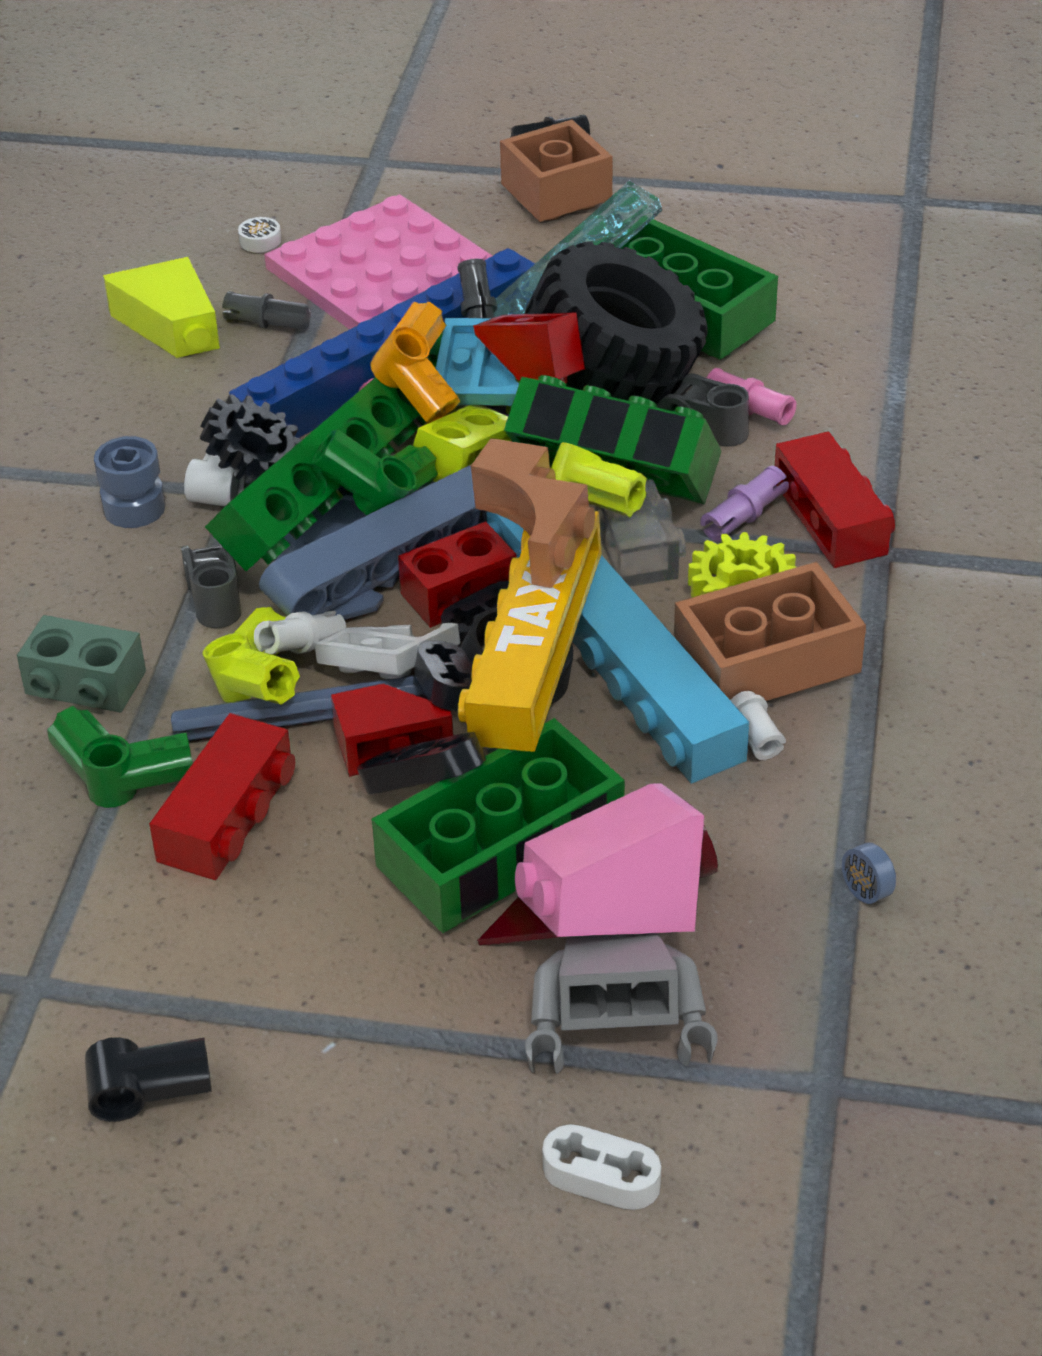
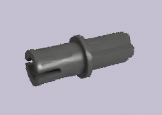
[222,291,311,330]

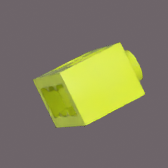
[413,405,512,482]

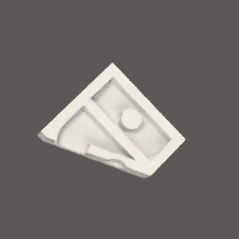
[315,623,460,679]

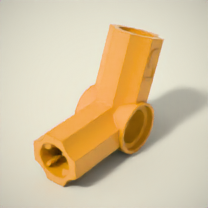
[371,301,460,424]

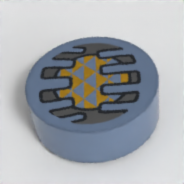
[842,842,896,904]

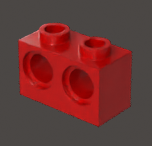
[398,521,517,628]

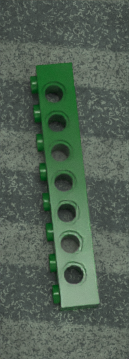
[205,332,443,572]

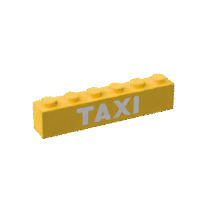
[458,511,602,752]

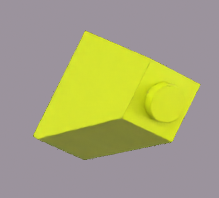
[103,257,220,358]

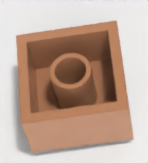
[500,120,613,222]

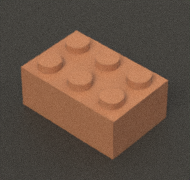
[674,562,866,701]

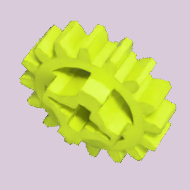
[688,532,796,598]

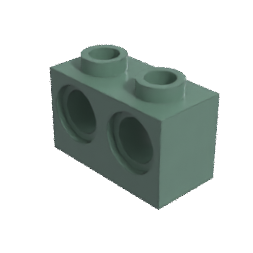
[16,615,146,713]

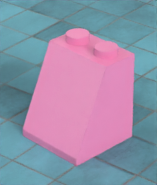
[515,783,704,937]

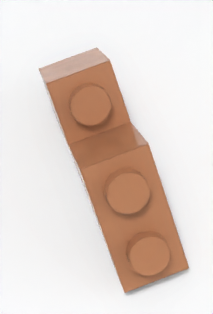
[471,438,595,588]

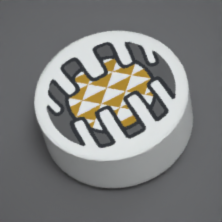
[238,217,281,253]

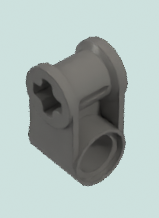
[657,373,749,447]
[181,545,241,628]

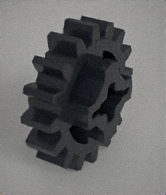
[199,394,302,482]

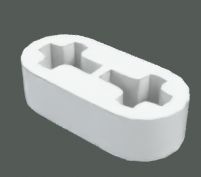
[542,1124,661,1210]

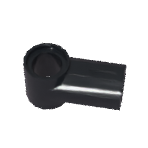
[85,1037,212,1122]

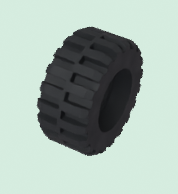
[524,241,708,406]

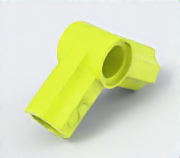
[550,442,647,517]
[203,607,300,705]

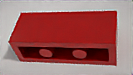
[774,431,895,568]
[149,713,295,881]

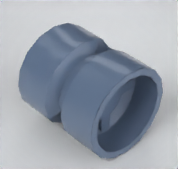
[94,436,166,528]

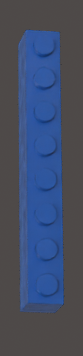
[229,248,538,438]

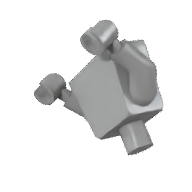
[525,933,718,1073]

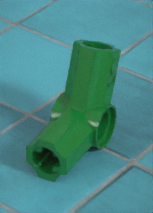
[311,429,438,516]
[47,705,193,808]

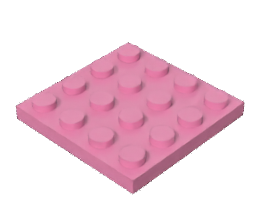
[264,194,492,330]

